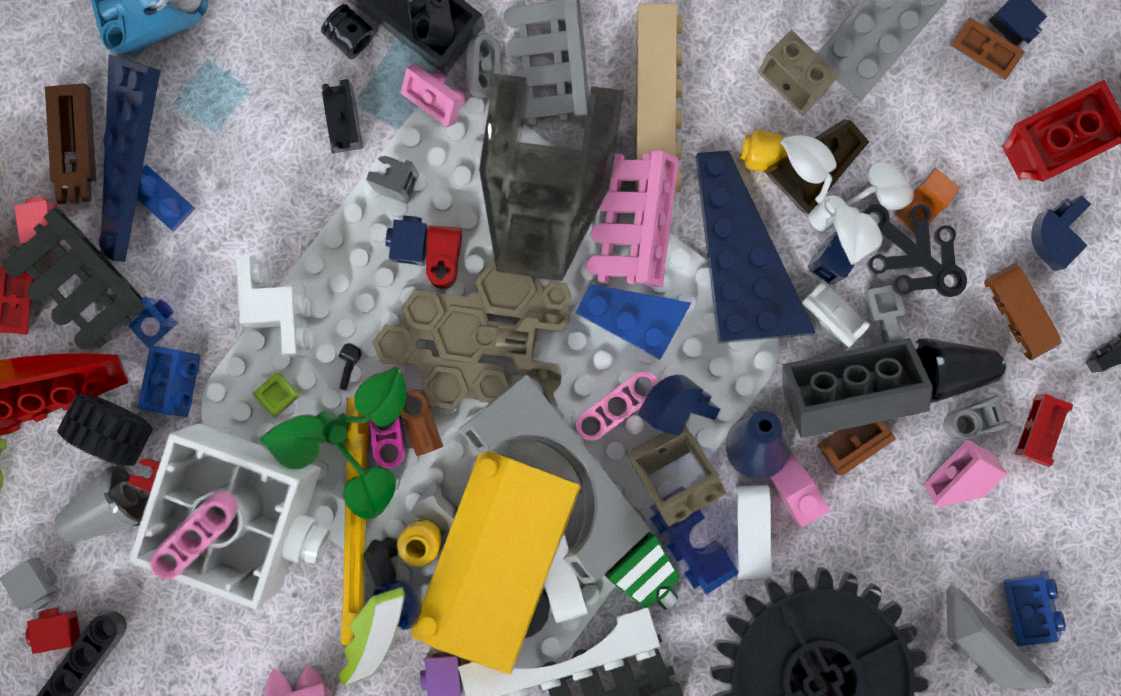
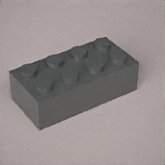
[783,338,932,438]

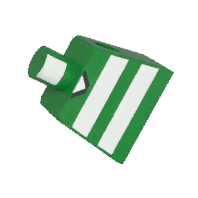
[604,532,679,610]

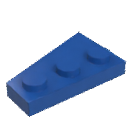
[575,284,691,360]

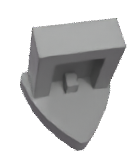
[411,480,458,536]

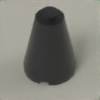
[915,338,1006,403]

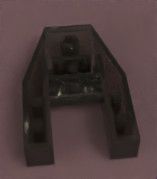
[479,73,624,281]

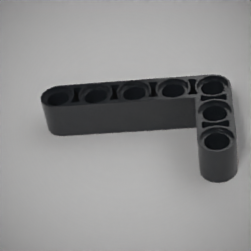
[37,611,127,696]

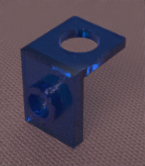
[128,296,178,348]

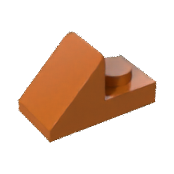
[894,168,960,233]

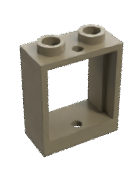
[757,29,839,116]
[626,425,727,527]

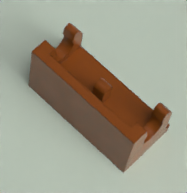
[949,17,1025,80]
[817,421,896,476]

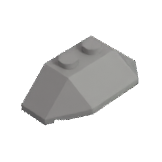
[946,586,1055,688]

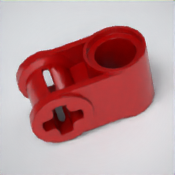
[426,225,462,290]

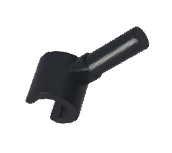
[338,343,362,390]

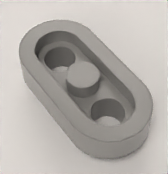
[466,33,501,99]

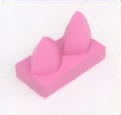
[401,64,466,128]
[265,666,332,696]

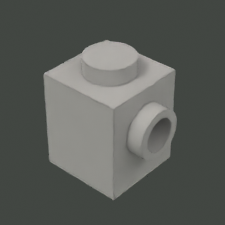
[0,557,58,612]

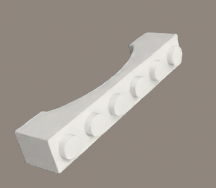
[458,608,661,696]

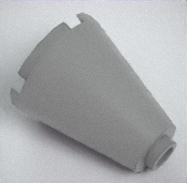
[54,465,149,543]

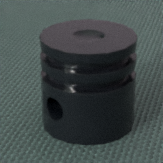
[321,4,375,59]

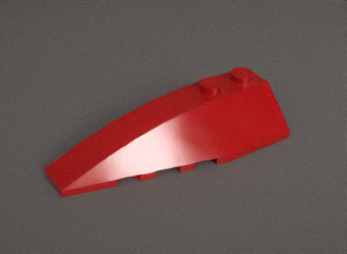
[0,353,129,436]

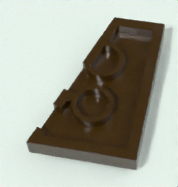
[764,119,869,214]

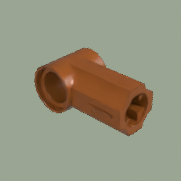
[400,390,444,456]

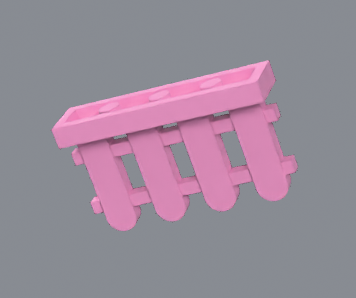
[587,150,679,287]

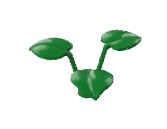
[260,366,407,519]

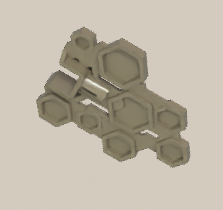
[372,258,572,410]

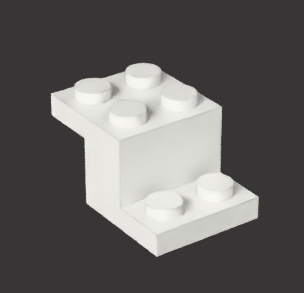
[236,256,313,358]

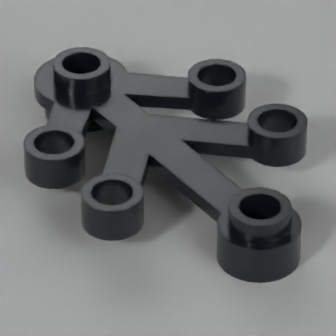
[863,204,967,297]

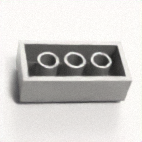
[817,0,947,101]

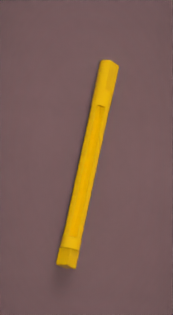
[341,397,369,645]

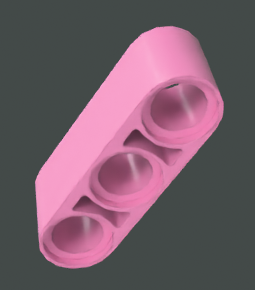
[576,372,658,441]
[150,491,238,580]

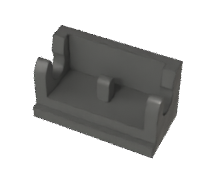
[366,156,419,204]

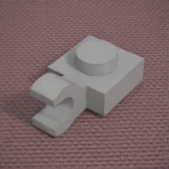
[864,284,906,343]

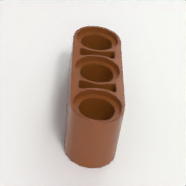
[984,263,1061,361]

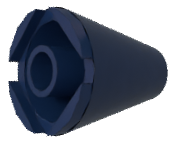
[726,411,791,479]

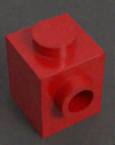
[25,607,81,654]

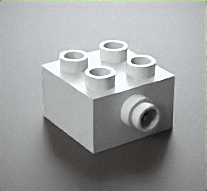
[129,423,330,610]

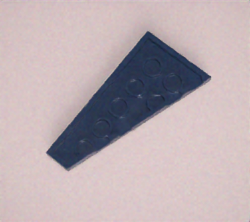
[99,54,161,262]
[695,150,816,344]

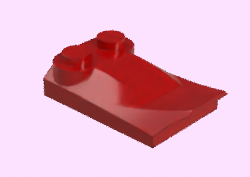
[1002,80,1121,182]

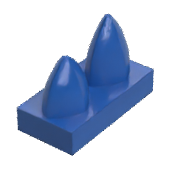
[137,164,195,232]

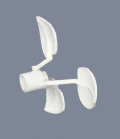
[780,135,914,264]

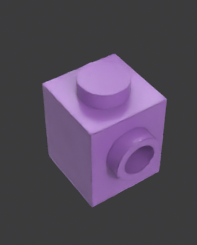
[420,653,463,696]

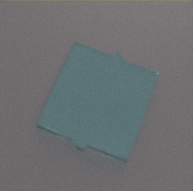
[174,59,249,134]

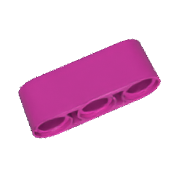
[369,373,407,468]

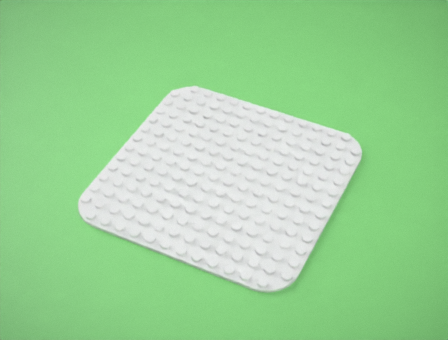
[201,92,779,669]

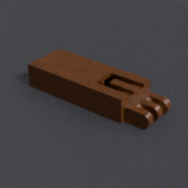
[45,83,96,204]

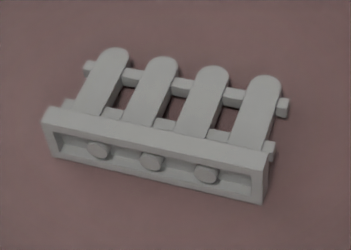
[503,0,592,127]

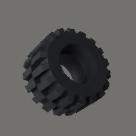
[57,394,153,466]

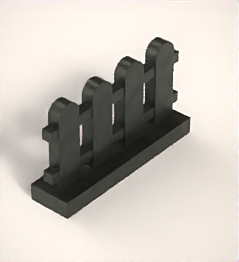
[4,209,150,349]
[539,634,684,696]

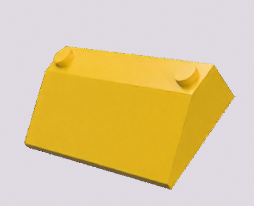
[410,450,582,675]

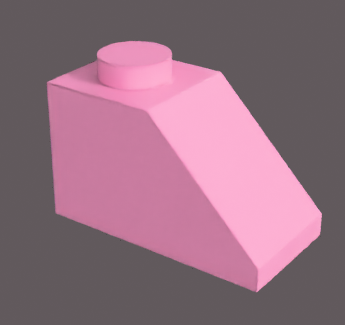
[924,439,1007,507]
[769,453,830,527]

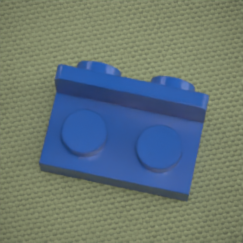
[137,345,201,417]
[1003,571,1066,646]

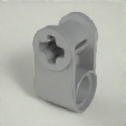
[943,395,1012,439]

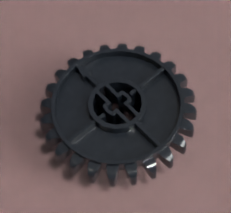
[710,567,929,696]

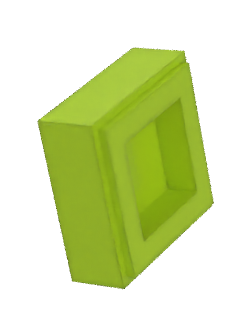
[252,372,300,418]

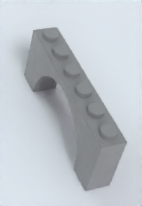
[459,374,651,584]

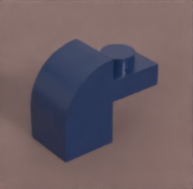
[1031,195,1091,272]
[638,375,721,436]

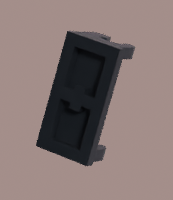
[322,79,363,154]

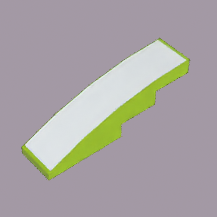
[338,587,405,686]

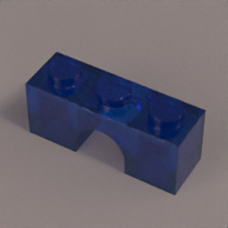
[650,486,739,595]

